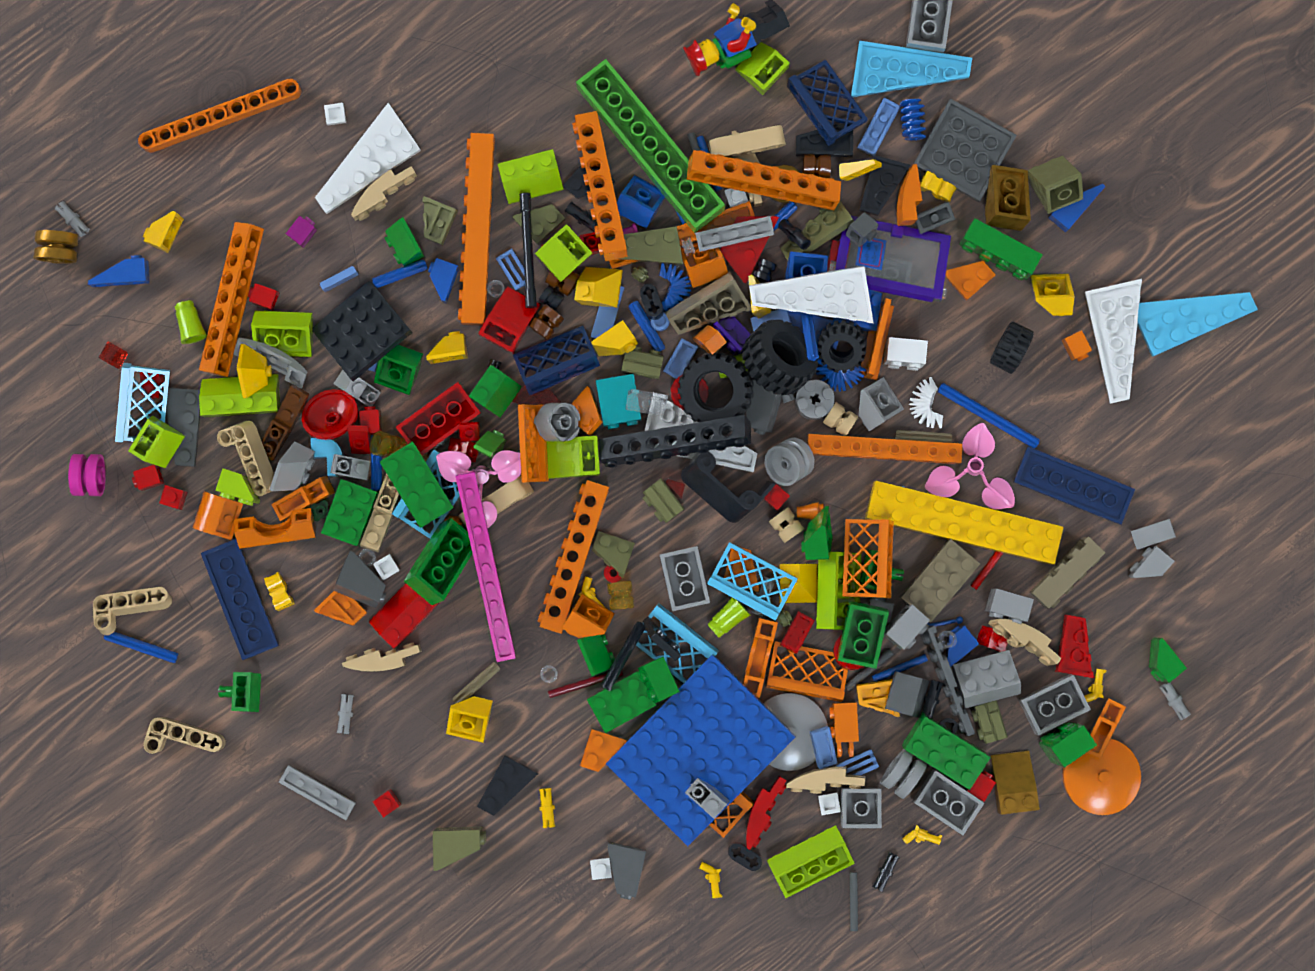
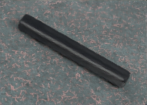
[601,621,645,691]

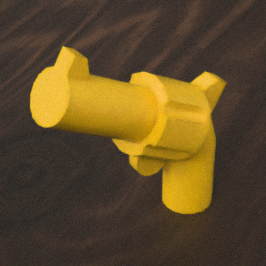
[578,576,605,607]
[1084,669,1107,703]
[902,825,942,845]
[699,862,723,898]

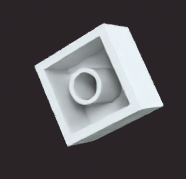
[883,337,928,371]

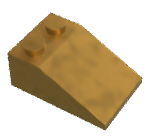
[985,165,1031,231]
[990,751,1040,815]

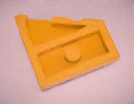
[856,679,900,717]

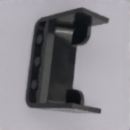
[680,434,776,523]

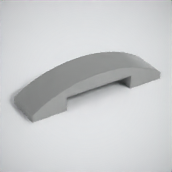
[234,338,308,388]

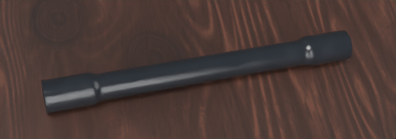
[519,193,537,308]

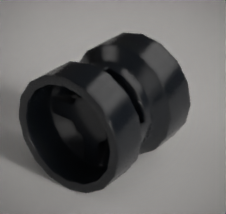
[753,258,777,283]
[539,285,565,311]

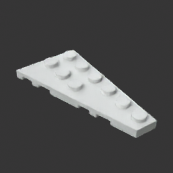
[315,103,421,214]
[749,266,874,324]
[1085,279,1142,404]
[645,392,757,472]

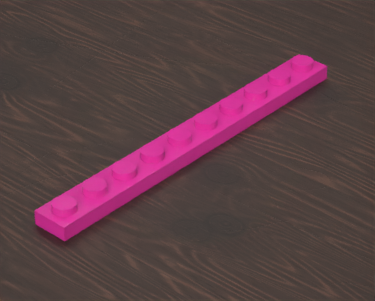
[455,471,516,662]

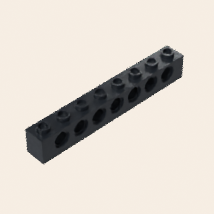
[599,415,751,468]

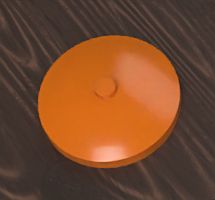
[1063,739,1141,815]

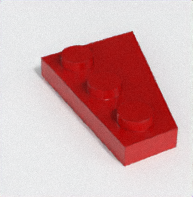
[1055,615,1094,678]

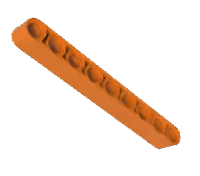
[138,79,302,153]

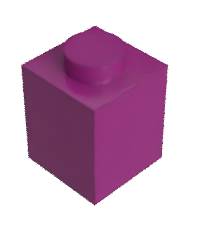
[285,216,317,248]

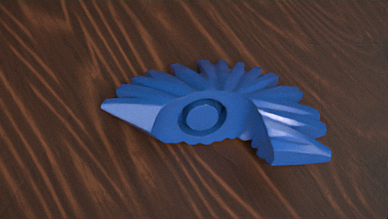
[659,263,691,312]
[816,359,866,392]

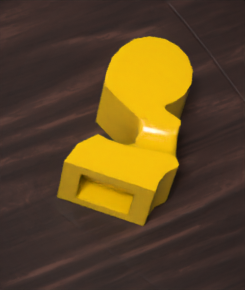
[920,171,957,202]
[264,572,295,611]

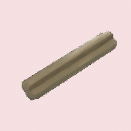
[895,430,952,443]
[453,662,500,704]

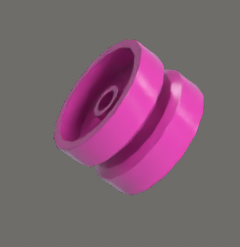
[68,454,106,496]

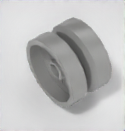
[764,437,815,486]
[880,749,927,799]

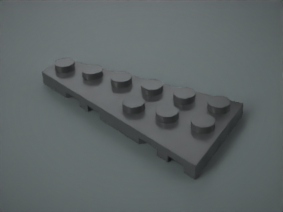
[920,626,975,736]

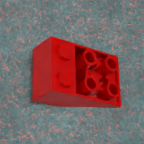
[478,286,541,354]

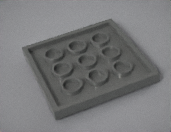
[914,99,1017,202]

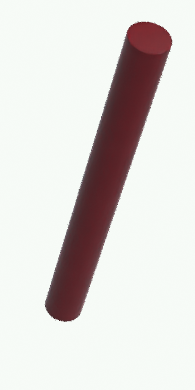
[548,671,623,698]

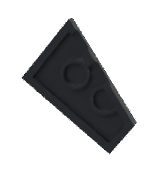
[859,155,911,216]

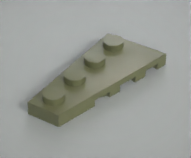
[780,201,854,260]
[606,226,683,265]

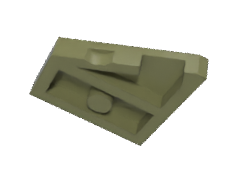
[423,196,458,246]
[512,205,565,245]
[592,531,635,578]

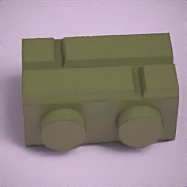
[621,347,664,380]
[643,478,684,523]
[971,700,1008,744]

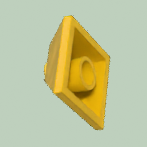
[143,211,184,253]
[574,267,623,308]
[1031,274,1075,316]
[591,320,638,356]
[426,331,468,364]
[237,344,272,398]
[779,564,818,603]
[446,696,493,743]

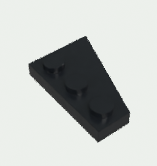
[796,119,853,158]
[477,755,539,816]

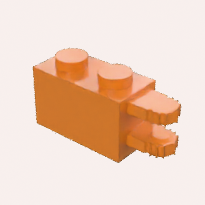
[829,702,859,758]

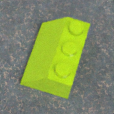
[498,149,564,204]
[251,311,313,357]

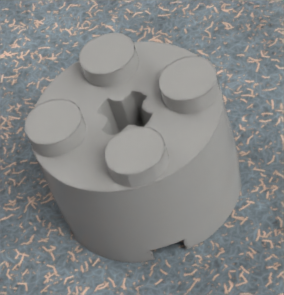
[795,380,834,420]
[534,403,580,441]

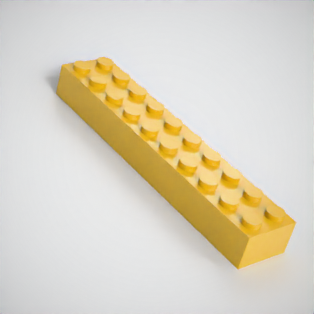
[865,481,1063,565]

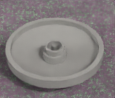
[763,693,828,771]

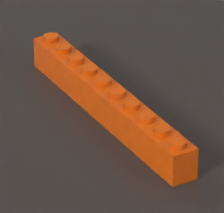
[458,133,495,326]

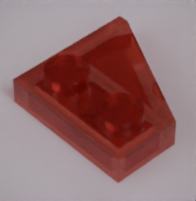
[512,386,562,405]

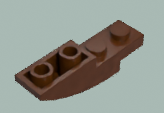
[262,384,309,461]

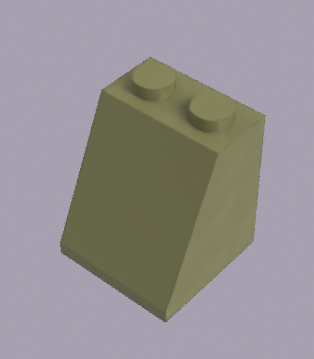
[1028,156,1083,214]
[433,826,486,871]

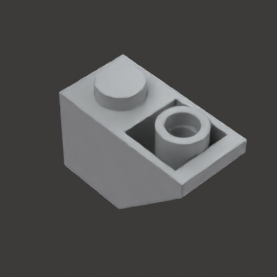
[334,370,381,407]
[330,454,370,480]
[1129,546,1174,578]
[685,778,730,819]

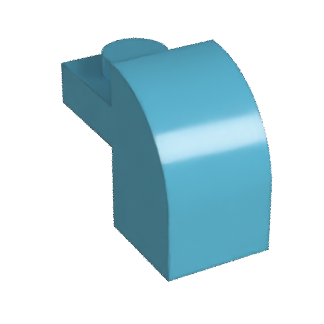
[311,438,345,477]

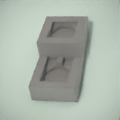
[1131,519,1176,549]

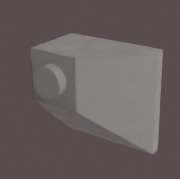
[859,377,904,431]

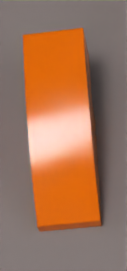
[897,164,922,226]
[693,325,727,355]
[271,476,335,521]
[1087,698,1126,759]

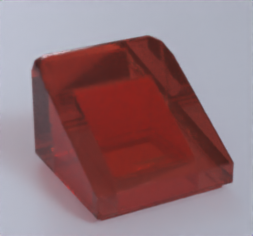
[98,341,128,369]
[666,479,685,499]

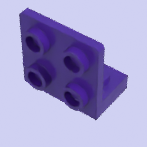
[713,316,751,355]

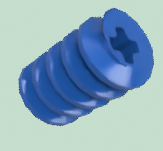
[900,99,926,141]

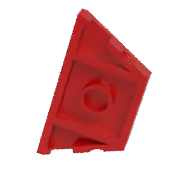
[720,216,779,284]

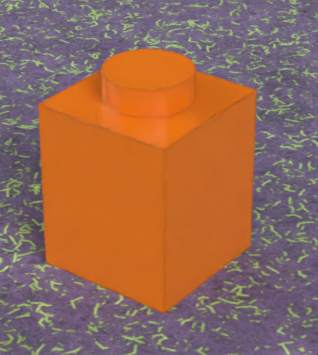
[1062,330,1092,362]

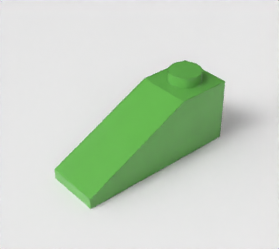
[473,430,507,459]

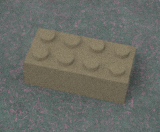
[899,539,980,623]

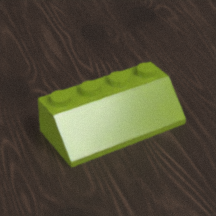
[199,374,280,417]
[816,552,861,630]
[767,825,855,898]

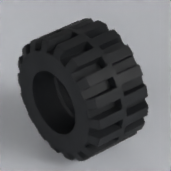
[818,320,867,373]
[990,321,1034,374]

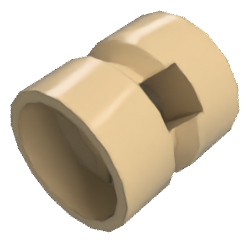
[823,402,858,436]
[769,507,804,543]

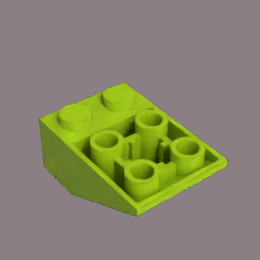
[547,436,600,479]

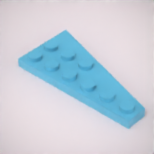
[851,41,972,98]
[1137,292,1258,357]

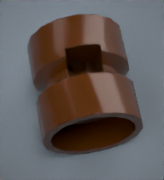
[802,154,831,178]
[545,271,581,296]
[529,304,564,341]

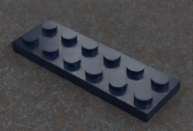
[1013,447,1135,525]
[201,539,280,660]

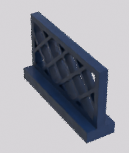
[787,60,868,146]
[513,326,600,395]

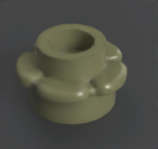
[631,266,649,283]
[777,609,792,627]

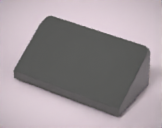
[915,202,955,234]

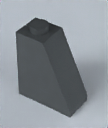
[746,378,782,435]
[333,551,386,608]
[607,842,646,900]

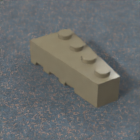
[665,272,752,335]
[1029,536,1106,609]

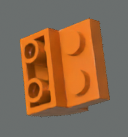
[192,491,243,540]

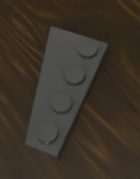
[163,387,200,467]

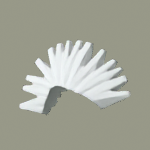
[909,377,943,428]

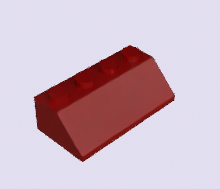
[396,382,481,455]
[369,584,450,649]

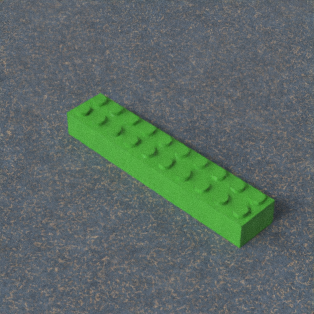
[576,59,725,233]

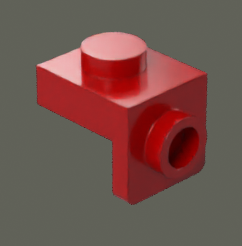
[459,422,480,442]
[448,438,479,463]
[977,626,1008,652]

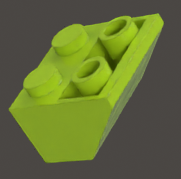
[735,42,790,95]
[535,224,592,282]
[128,415,185,468]
[215,469,260,506]

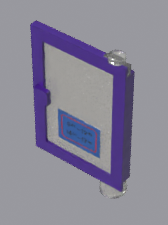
[828,215,951,302]

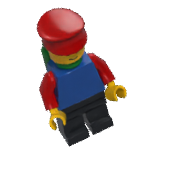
[683,0,790,76]

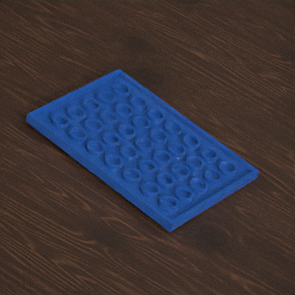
[606,654,796,846]

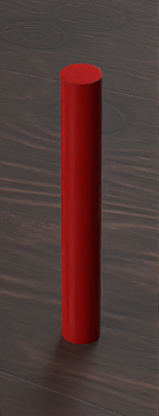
[971,551,1003,590]

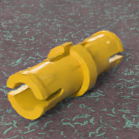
[539,788,555,828]

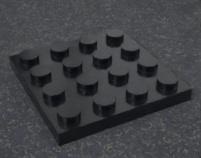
[312,281,413,382]

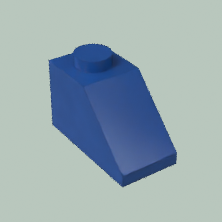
[428,258,459,304]
[945,625,979,667]

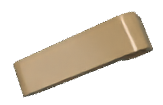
[709,125,786,158]
[217,421,274,496]
[458,476,534,532]
[93,587,172,635]
[143,717,226,754]

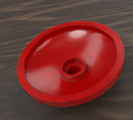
[302,389,358,440]

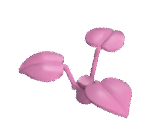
[925,423,1015,510]
[436,450,521,528]

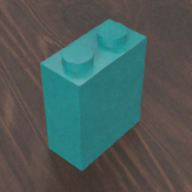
[596,374,641,430]

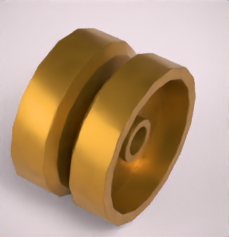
[33,230,79,264]

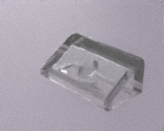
[626,389,668,416]

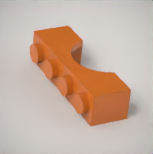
[234,508,316,549]
[743,618,778,698]

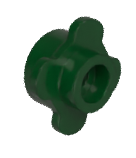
[310,500,329,522]

